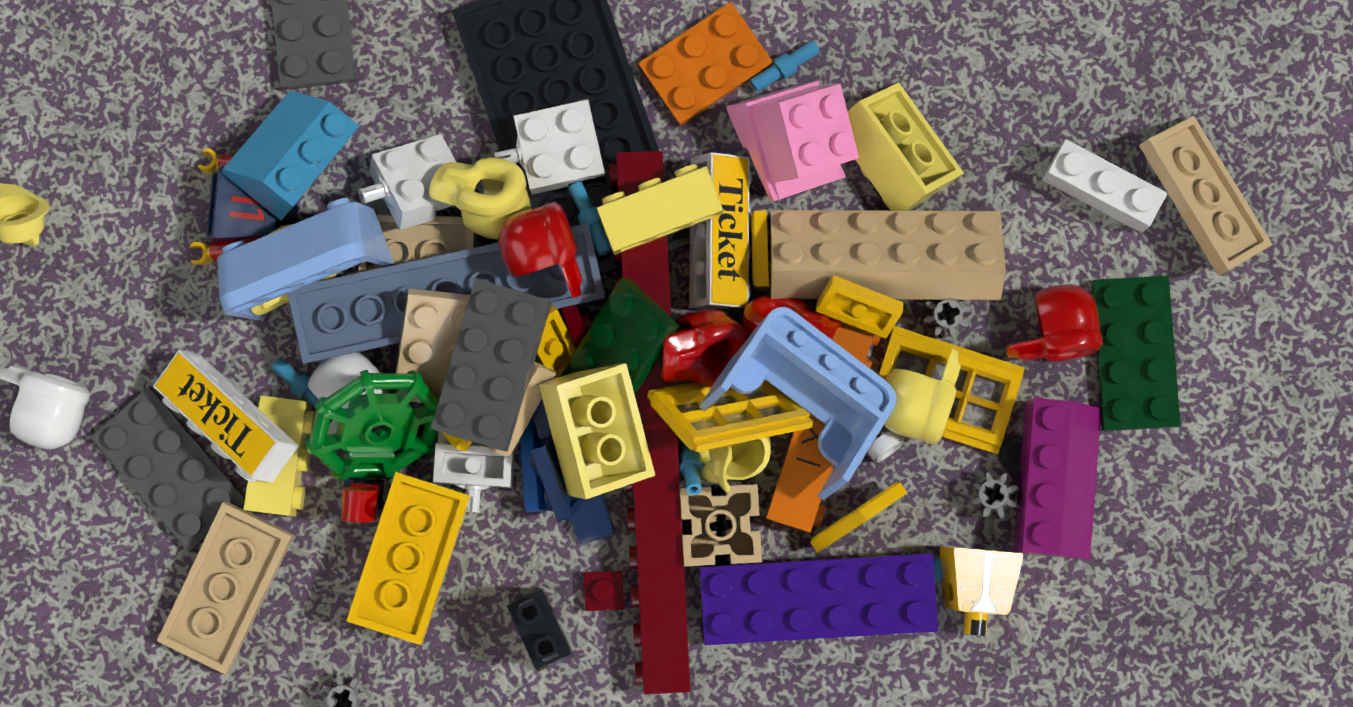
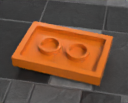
[638,2,773,127]

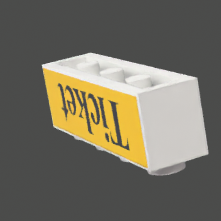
[689,152,752,311]
[153,350,299,483]

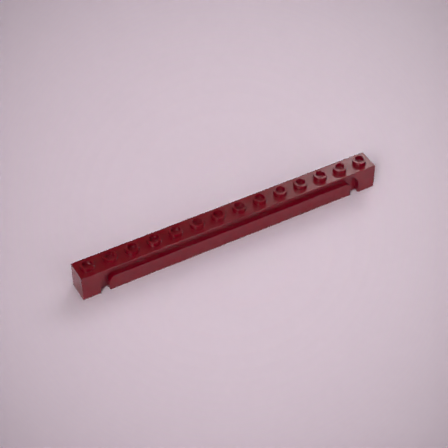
[609,150,691,695]

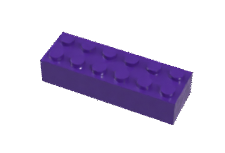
[700,553,938,645]

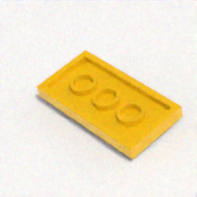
[346,472,471,645]

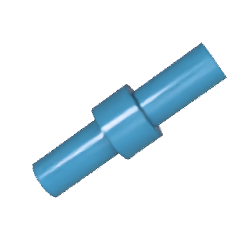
[750,40,820,93]
[568,182,612,256]
[271,358,319,409]
[679,439,703,495]

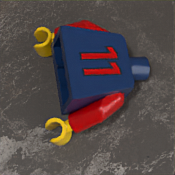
[189,148,298,266]

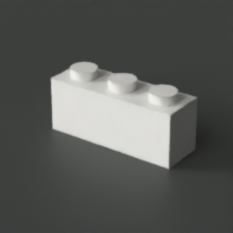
[1042,139,1167,233]

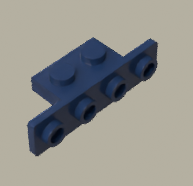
[530,400,615,544]

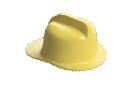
[0,183,50,247]

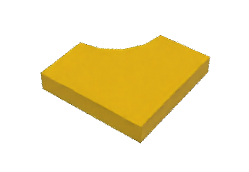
[810,482,907,553]

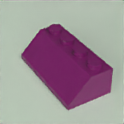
[1013,398,1102,560]

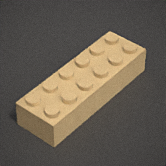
[770,210,1006,300]

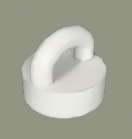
[867,426,904,463]

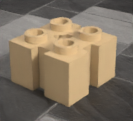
[680,484,762,567]

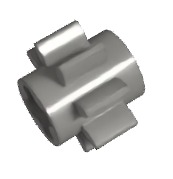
[923,299,971,338]
[972,472,1021,520]
[319,675,369,707]

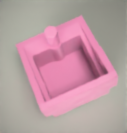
[726,81,859,202]

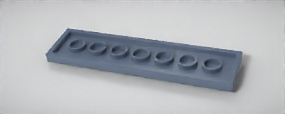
[288,223,605,364]

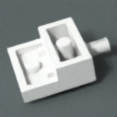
[494,99,605,195]
[358,134,456,230]
[433,431,515,513]

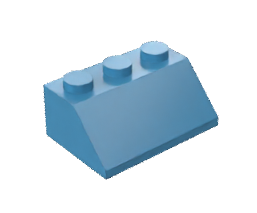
[221,91,359,221]

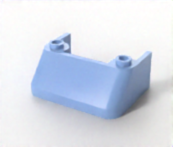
[217,198,395,320]
[699,307,897,500]

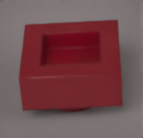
[561,305,592,348]
[584,571,624,611]

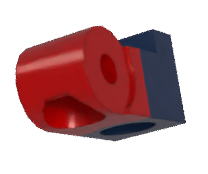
[341,478,384,522]

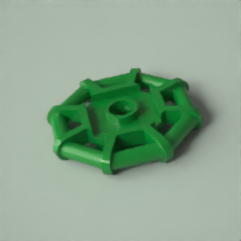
[305,370,440,481]

